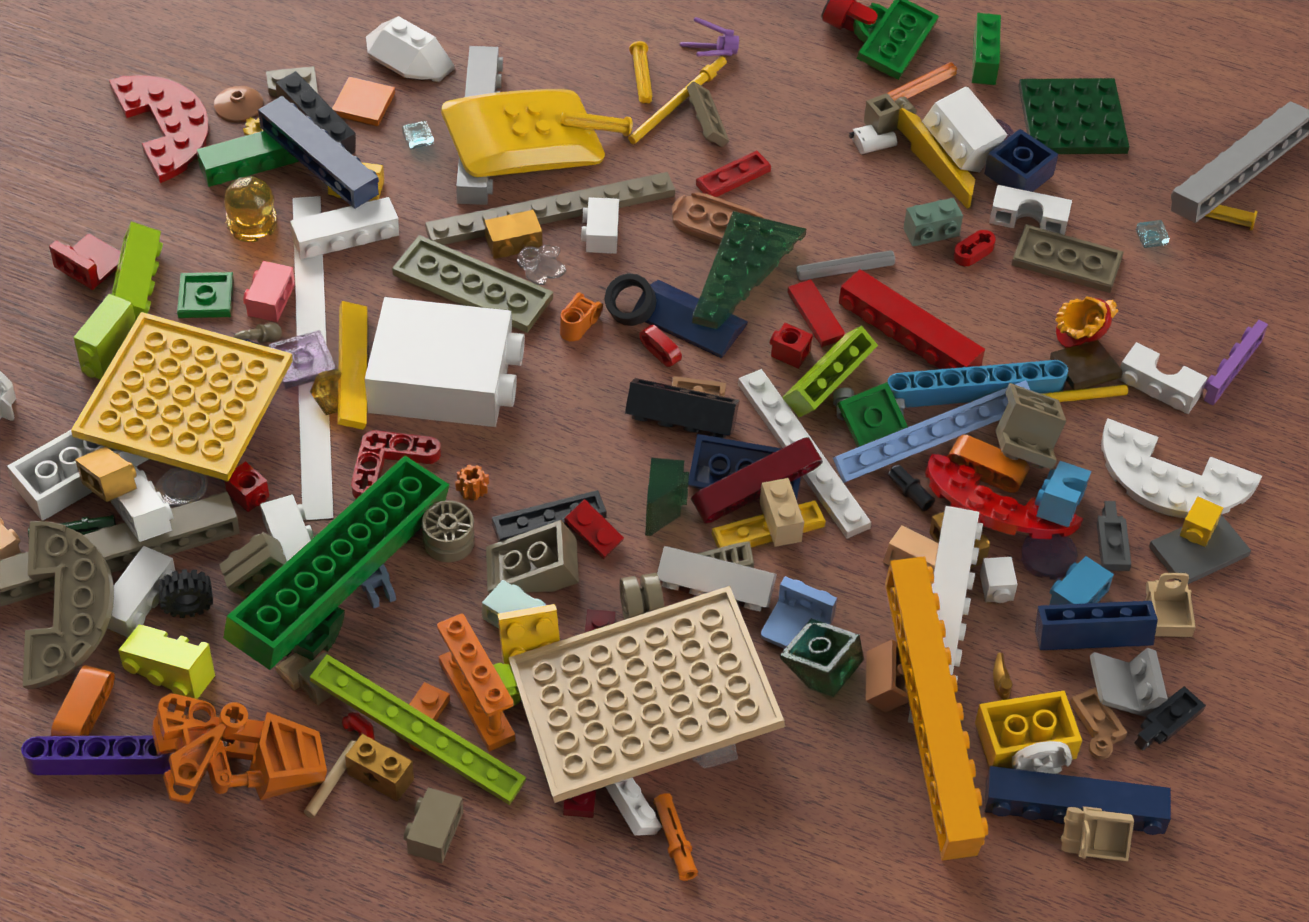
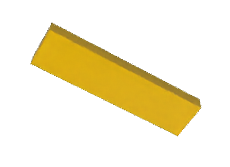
[712,500,826,548]

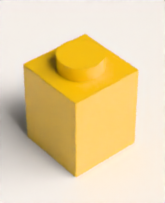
[1180,496,1223,547]

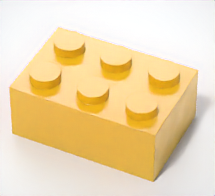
[975,690,1082,769]

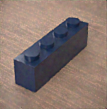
[1035,600,1158,651]

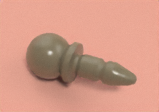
[234,322,282,343]

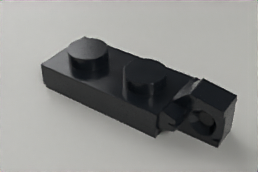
[1134,686,1206,751]

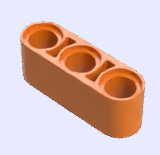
[947,435,1030,493]
[51,665,115,736]

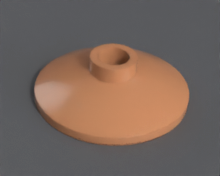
[214,86,263,122]

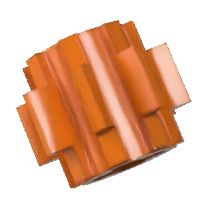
[455,464,489,501]

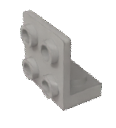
[1090,648,1168,717]

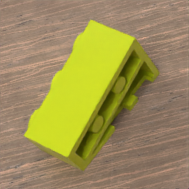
[119,624,215,699]

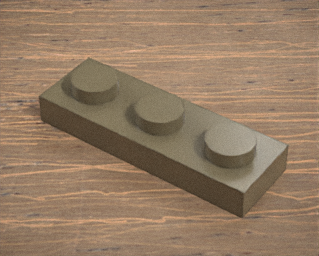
[687,81,729,147]

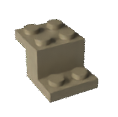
[995,383,1066,470]

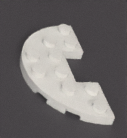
[1101,418,1262,518]

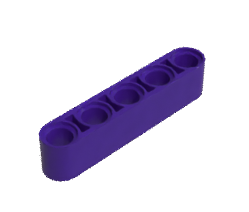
[21,736,173,775]

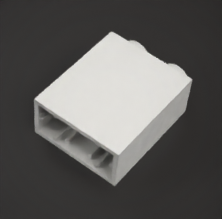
[365,297,525,427]

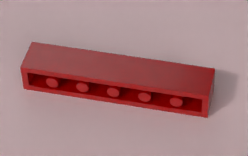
[839,269,985,369]

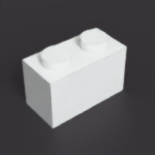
[581,197,619,254]

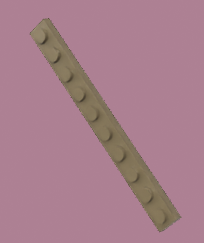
[425,172,675,245]

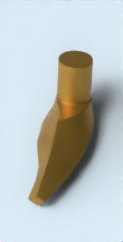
[993,653,1013,700]

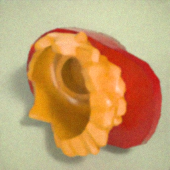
[1055,296,1118,348]

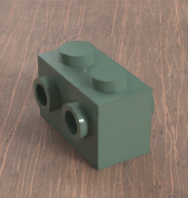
[903,198,963,247]

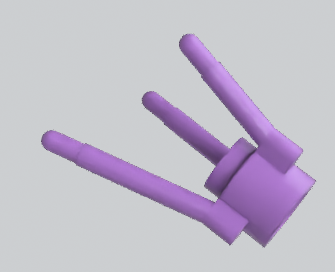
[680,17,739,57]

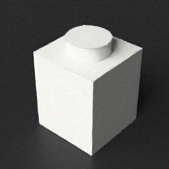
[980,557,1018,603]

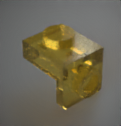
[310,369,342,415]

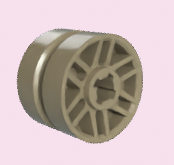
[422,500,475,563]
[619,573,664,620]

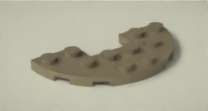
[23,521,114,690]

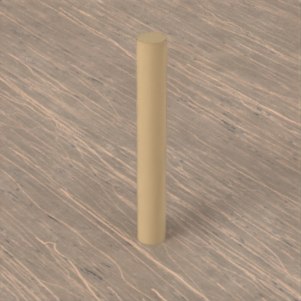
[304,740,356,818]

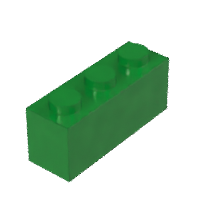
[972,13,1001,85]

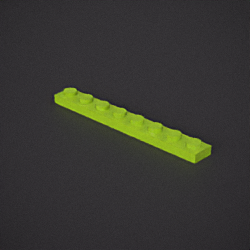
[310,654,526,805]

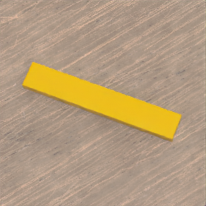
[338,301,367,430]

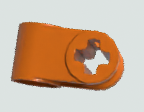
[560,292,603,342]

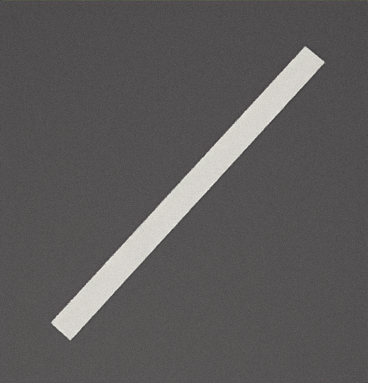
[293,196,333,520]

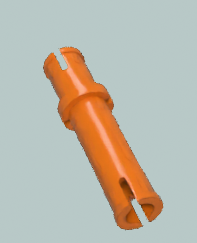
[653,793,698,881]

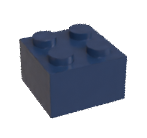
[984,129,1058,192]

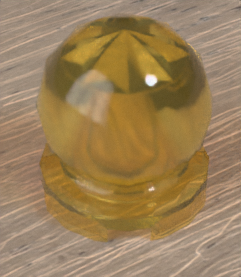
[223,176,278,242]

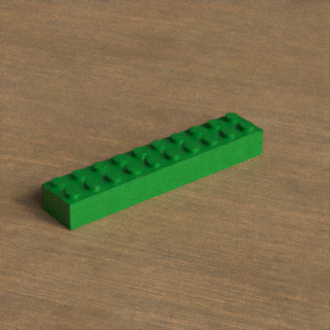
[223,456,450,670]

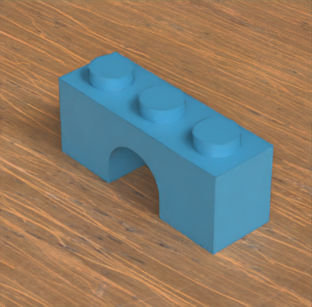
[1035,461,1091,527]

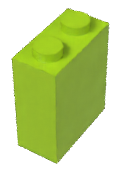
[73,294,136,380]

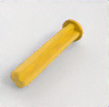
[629,41,653,104]
[560,111,633,136]
[1205,204,1258,231]

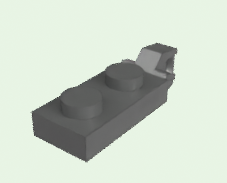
[1096,501,1132,571]

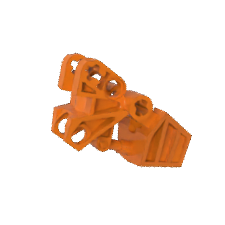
[152,693,327,804]

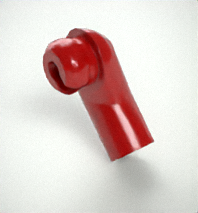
[342,712,375,740]

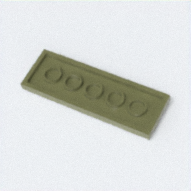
[392,235,553,333]

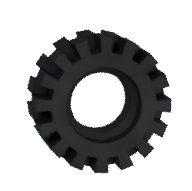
[159,569,213,618]

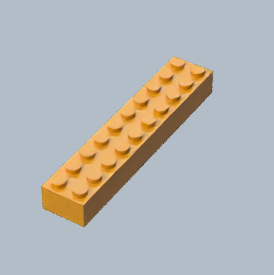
[885,556,988,861]

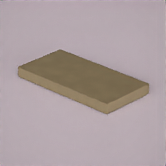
[1011,224,1124,293]

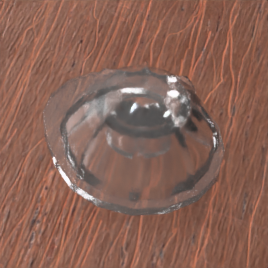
[155,467,208,506]

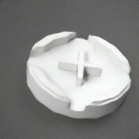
[1011,741,1072,774]

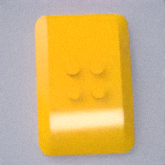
[441,89,605,177]

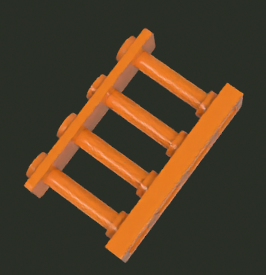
[437,614,516,752]

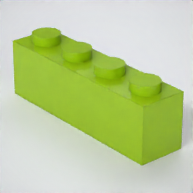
[112,221,163,320]
[782,325,878,417]

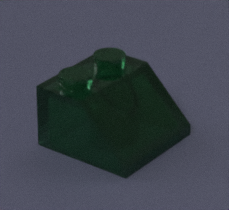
[645,458,689,536]
[780,618,864,697]

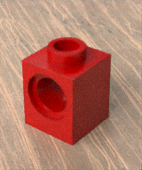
[769,323,813,369]
[225,461,270,512]

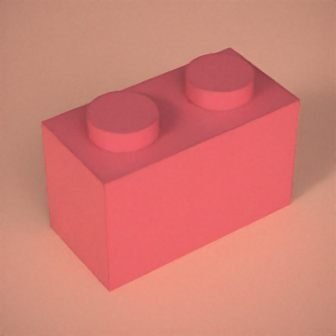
[243,261,295,322]

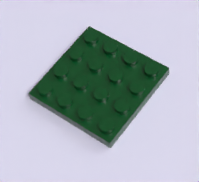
[1018,78,1130,154]

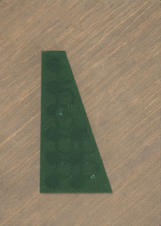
[692,211,807,329]

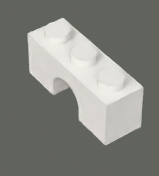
[989,185,1072,235]
[1118,342,1208,414]

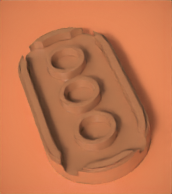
[672,192,769,252]

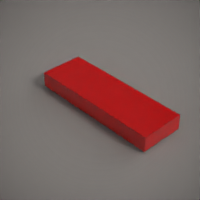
[696,150,771,197]
[787,279,846,347]

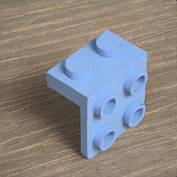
[761,576,837,658]

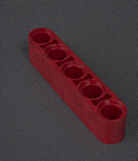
[691,437,823,524]

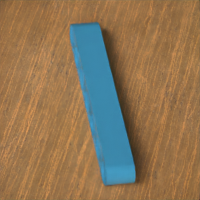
[887,360,1068,408]

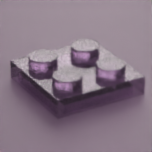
[269,330,337,389]

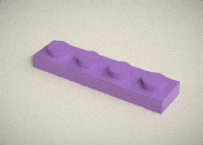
[1204,320,1268,405]

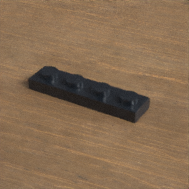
[492,490,607,542]

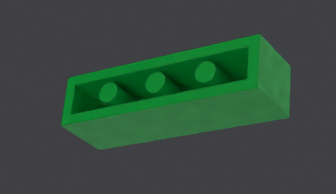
[197,131,300,187]

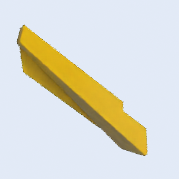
[897,108,976,209]

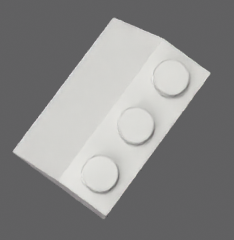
[922,87,1008,172]

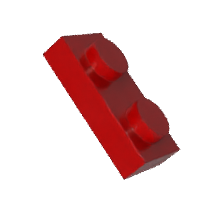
[564,499,624,559]

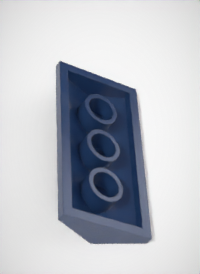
[632,280,748,359]
[687,434,802,500]

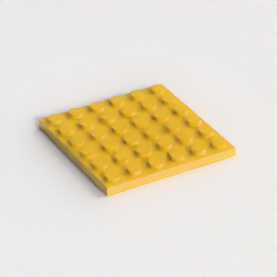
[71,312,293,481]

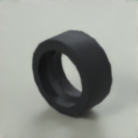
[604,273,657,326]

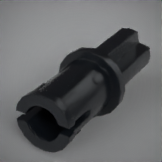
[888,465,935,511]

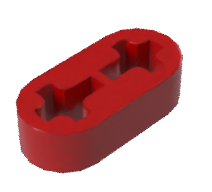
[953,230,996,267]
[639,325,682,367]

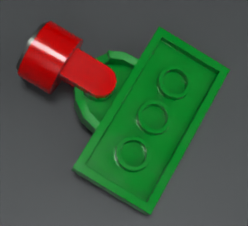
[821,0,939,80]

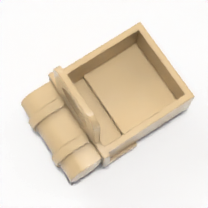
[1145,573,1196,637]
[1061,806,1134,861]

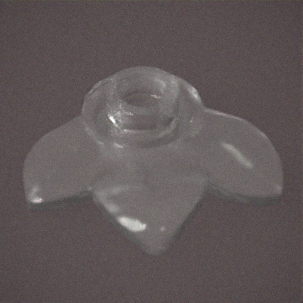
[517,245,566,285]

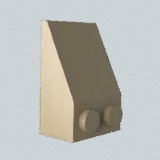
[486,520,579,593]

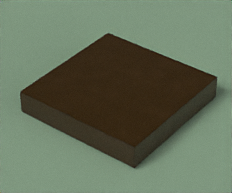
[1050,340,1122,390]

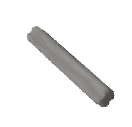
[796,250,895,281]

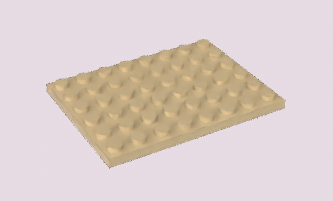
[509,586,785,803]

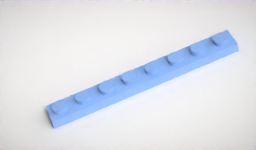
[833,380,1030,483]

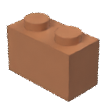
[866,639,909,713]

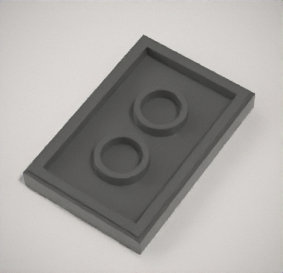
[1149,514,1251,584]

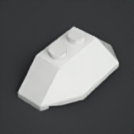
[366,16,455,82]

